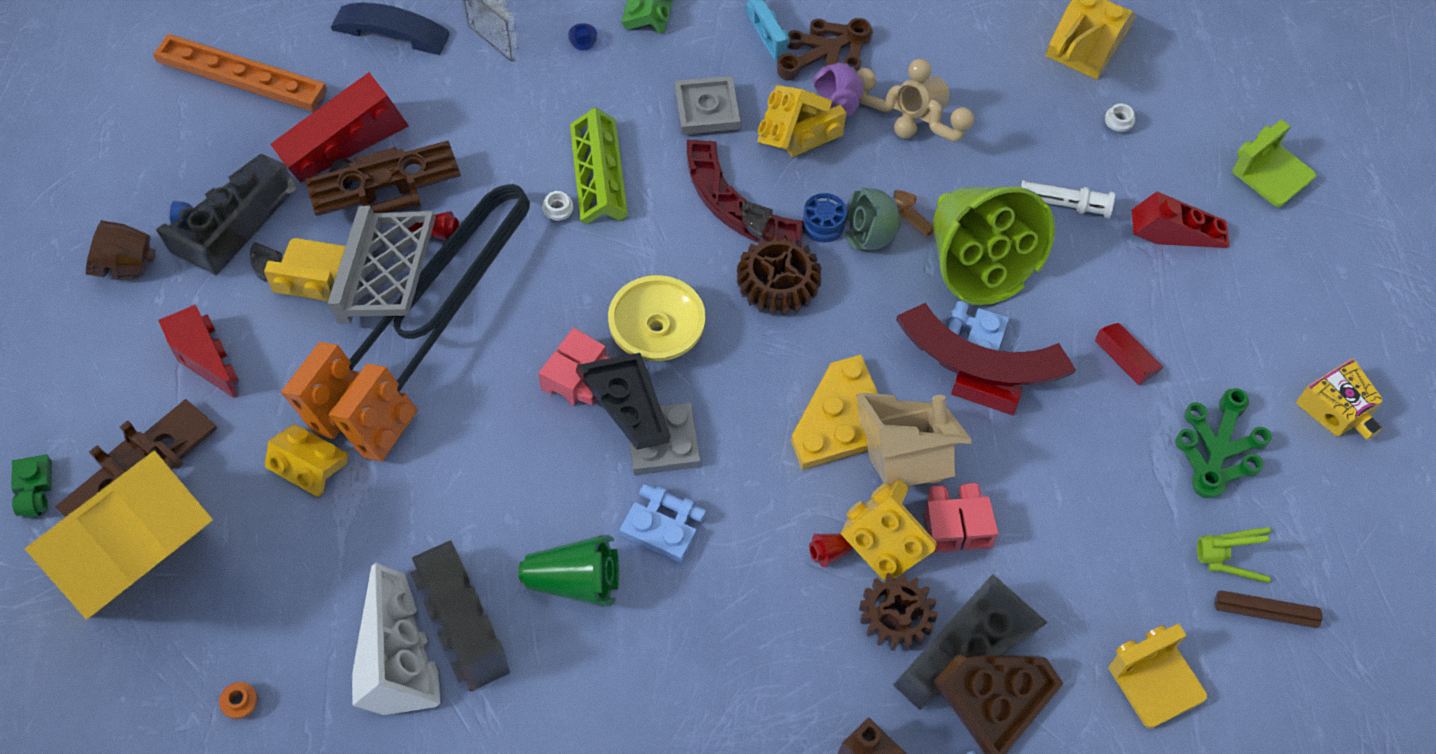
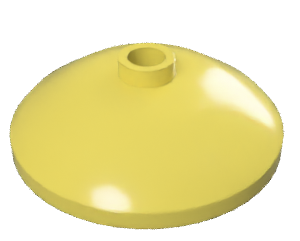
[608,275,705,361]

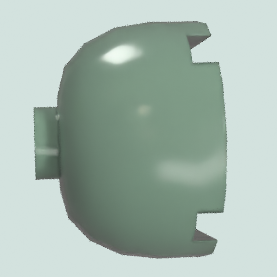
[845,188,902,250]

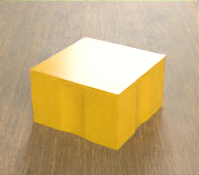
[24,450,213,620]

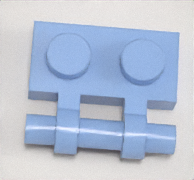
[947,301,1009,351]
[619,483,707,563]

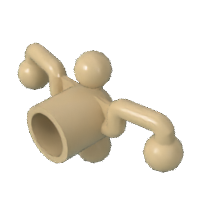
[857,58,974,142]

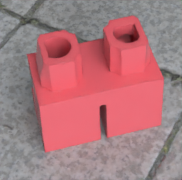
[538,327,610,406]
[923,483,998,553]

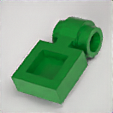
[11,454,52,518]

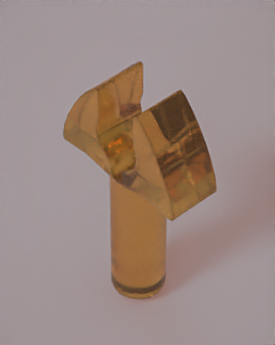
[893,190,934,236]

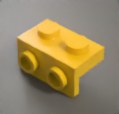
[265,424,349,497]

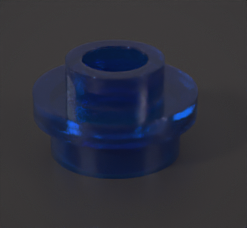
[568,23,597,51]

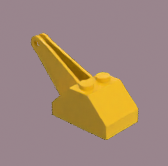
[1045,0,1137,80]

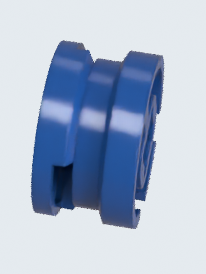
[802,193,847,243]

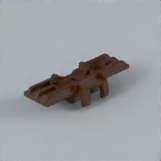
[305,140,461,216]
[55,399,217,517]

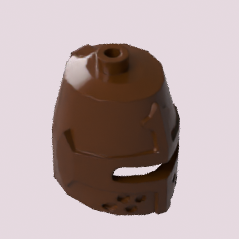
[86,220,156,280]

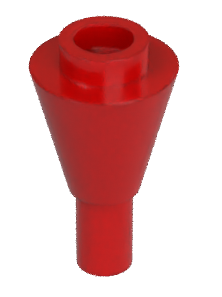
[408,211,459,241]
[809,533,854,567]

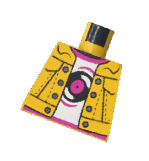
[1296,358,1383,441]

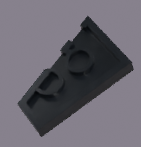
[576,353,671,450]

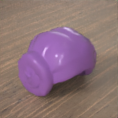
[813,62,864,117]

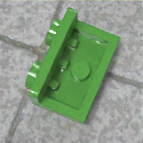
[621,0,673,34]

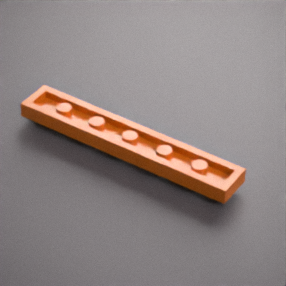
[153,34,327,112]

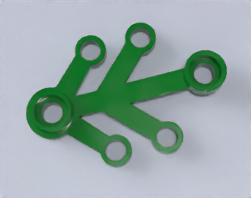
[1175,388,1272,498]

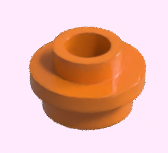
[219,682,258,719]

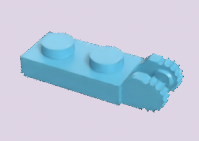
[745,0,790,61]

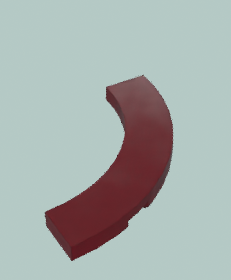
[687,139,803,247]
[896,302,1076,387]

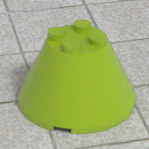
[933,187,1055,305]

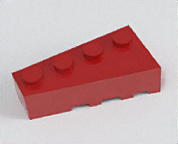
[270,72,409,183]

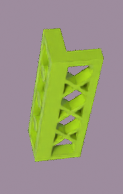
[570,107,628,224]

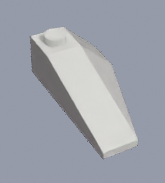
[352,563,440,715]

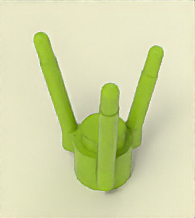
[1197,527,1271,583]

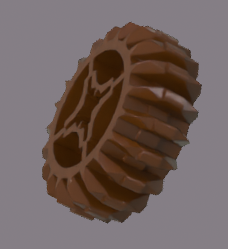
[737,235,822,316]

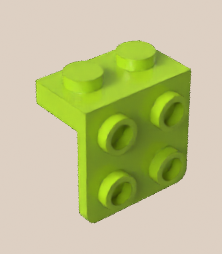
[1232,119,1316,207]

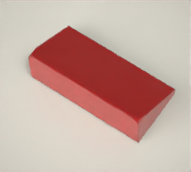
[1095,322,1163,385]
[951,375,1023,416]

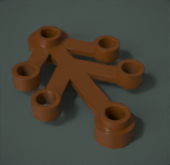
[777,18,873,81]

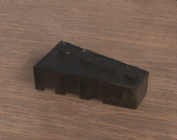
[156,153,296,276]
[410,540,510,692]
[893,574,1048,710]

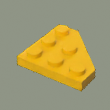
[791,355,878,470]

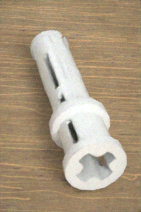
[1021,180,1115,219]

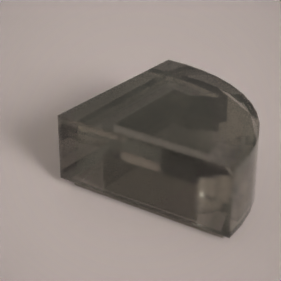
[742,200,773,239]
[250,242,283,282]

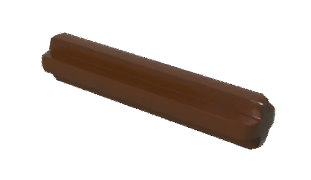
[1214,590,1323,628]

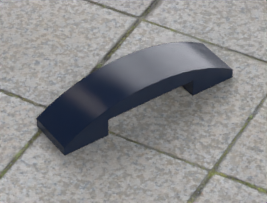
[331,3,450,55]

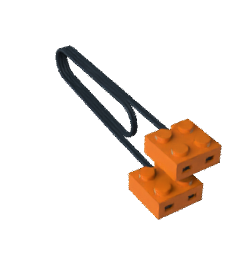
[280,184,530,462]

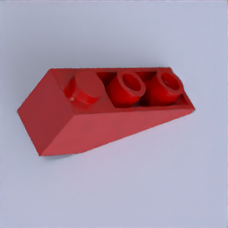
[1131,191,1230,248]
[158,304,239,398]

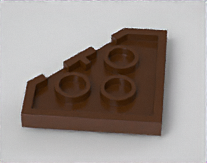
[934,655,1064,754]

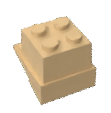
[856,393,971,488]

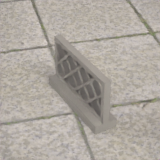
[327,206,436,324]

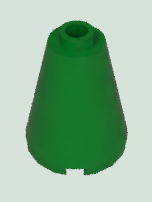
[518,535,619,607]

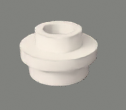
[1105,104,1135,132]
[542,191,573,221]

